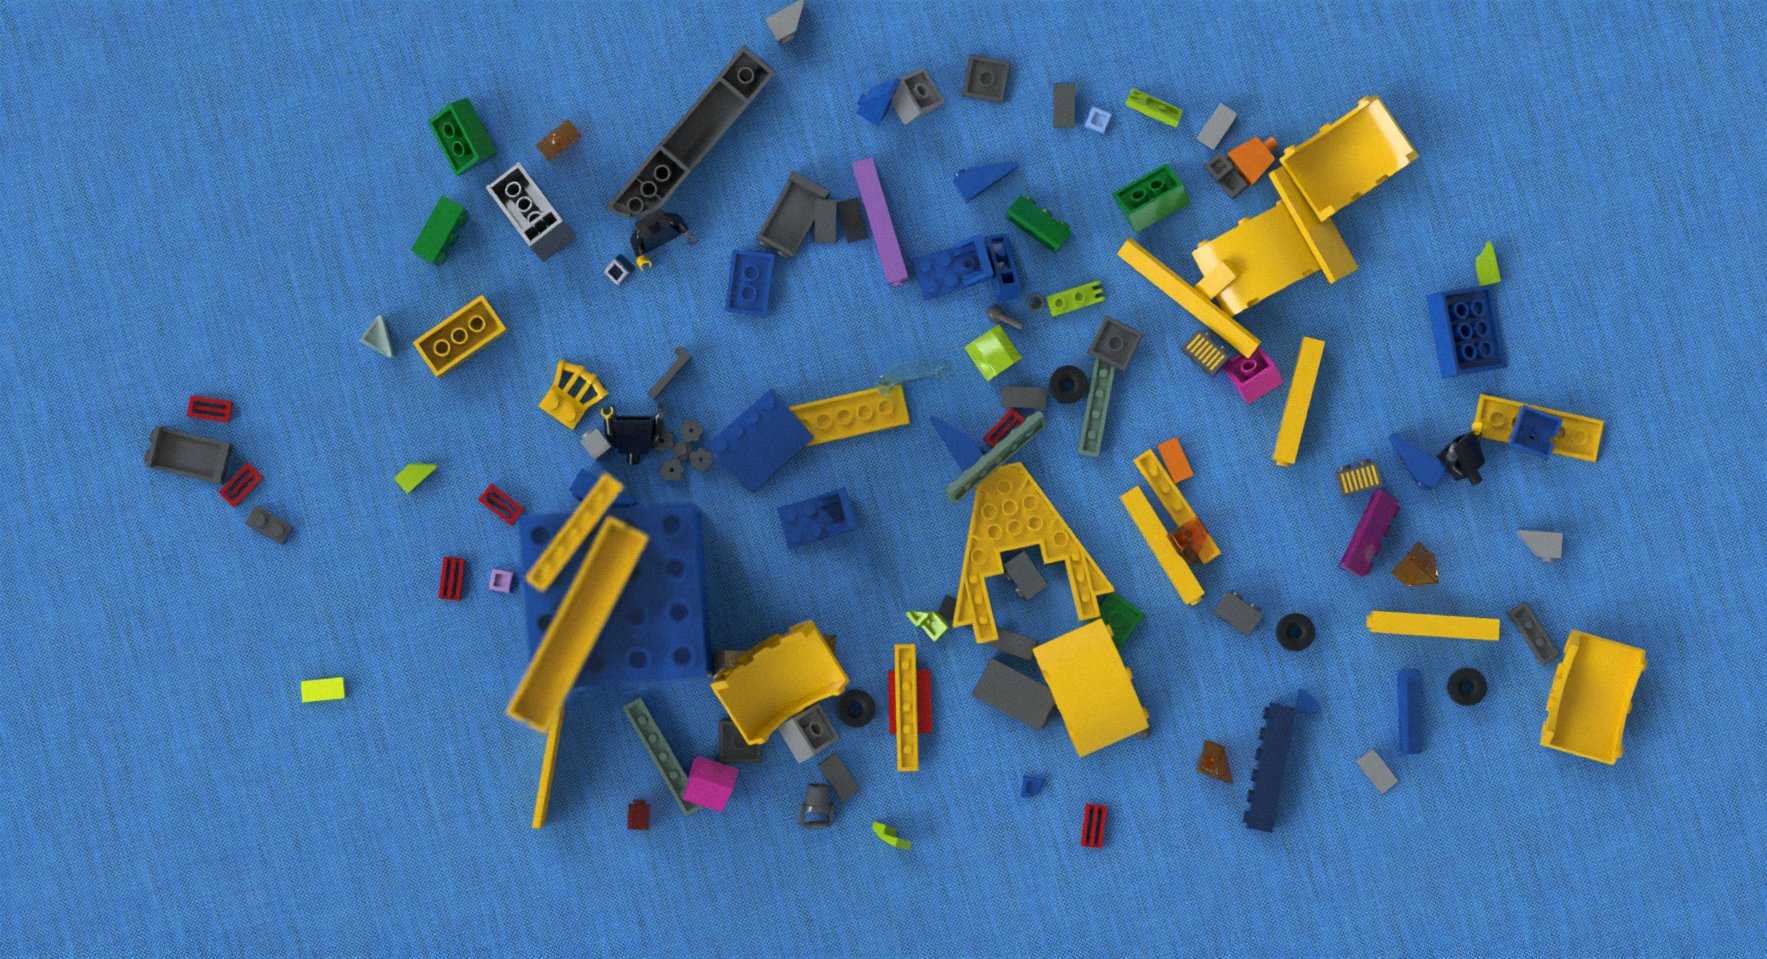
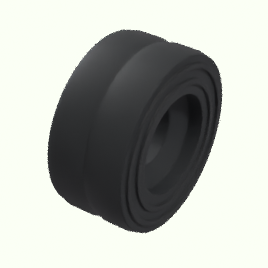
[1049,365,1087,404]
[1276,613,1315,651]
[1447,668,1487,706]
[837,690,875,728]

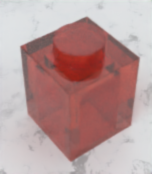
[627,799,651,830]

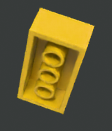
[413,295,508,379]

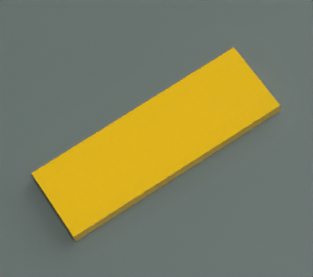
[1268,166,1359,284]
[789,382,910,447]
[1472,394,1604,462]
[532,702,566,829]

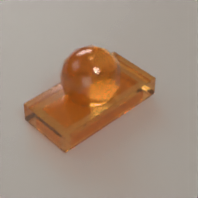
[536,119,582,162]

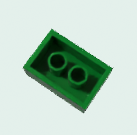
[411,196,469,267]

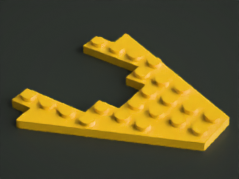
[952,462,1115,644]

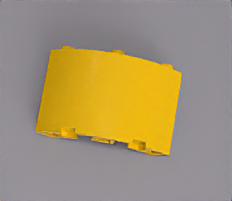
[1279,94,1419,222]
[1191,199,1322,317]
[1032,618,1150,758]
[710,620,850,745]
[1540,629,1648,765]

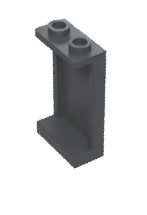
[756,171,830,259]
[144,426,233,485]
[972,658,1057,731]

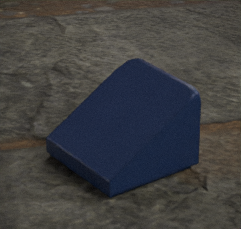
[603,254,635,286]

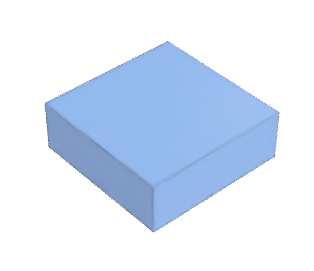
[1084,107,1112,134]

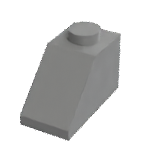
[765,0,804,44]
[580,428,614,462]
[1517,530,1563,563]

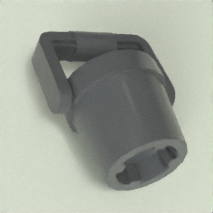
[799,783,834,829]

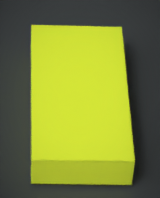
[301,677,346,702]

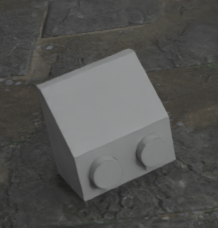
[892,68,945,125]
[778,703,840,763]

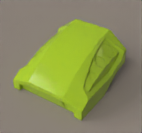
[964,325,1023,382]

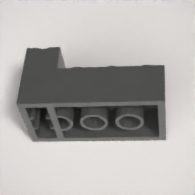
[486,162,577,262]

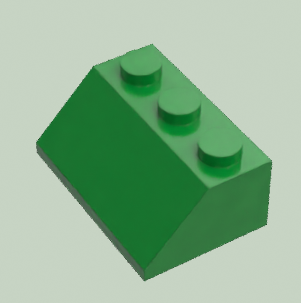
[428,98,497,176]
[1112,163,1191,233]
[1005,195,1072,254]

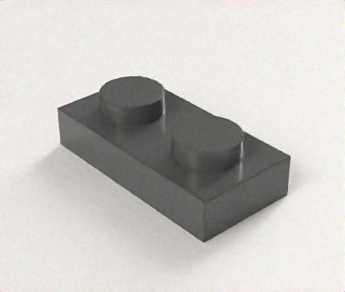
[245,506,293,545]

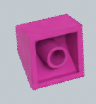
[1223,346,1283,404]
[682,756,739,812]

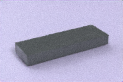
[1507,601,1560,666]

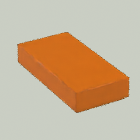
[1157,437,1194,484]

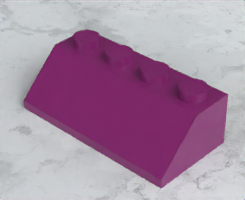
[1338,489,1400,578]

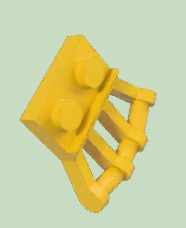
[538,359,610,430]

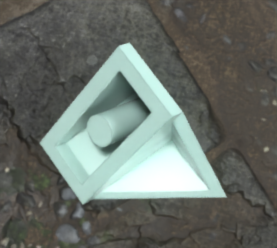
[359,315,395,359]

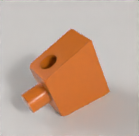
[1226,136,1279,186]

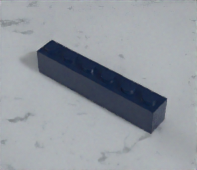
[1242,703,1296,833]

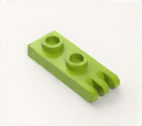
[1125,89,1184,127]
[1046,280,1106,317]

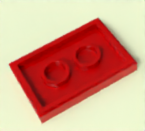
[888,670,932,734]

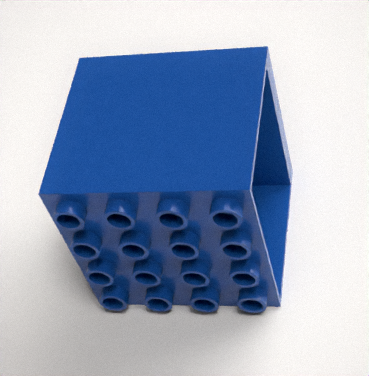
[518,502,714,688]

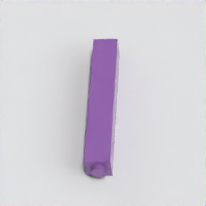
[852,157,908,287]

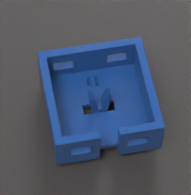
[1506,405,1563,460]

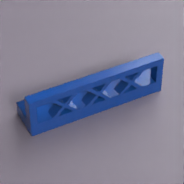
[1397,669,1421,755]

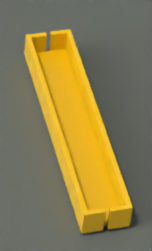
[506,517,649,734]

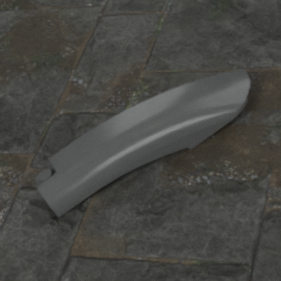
[606,45,776,217]

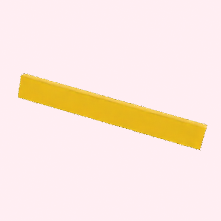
[1117,237,1261,358]

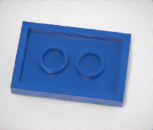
[725,249,775,317]

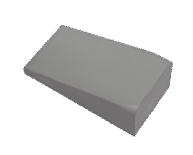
[1196,103,1238,151]
[1355,748,1398,794]

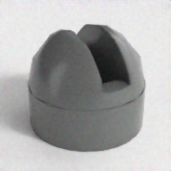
[1026,294,1044,311]

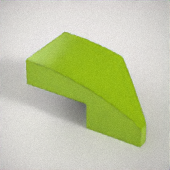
[1475,241,1501,286]
[394,462,439,494]
[906,611,951,642]
[872,821,912,850]

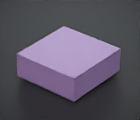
[489,569,514,593]

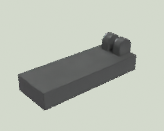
[648,347,692,400]

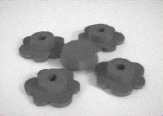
[652,419,713,481]

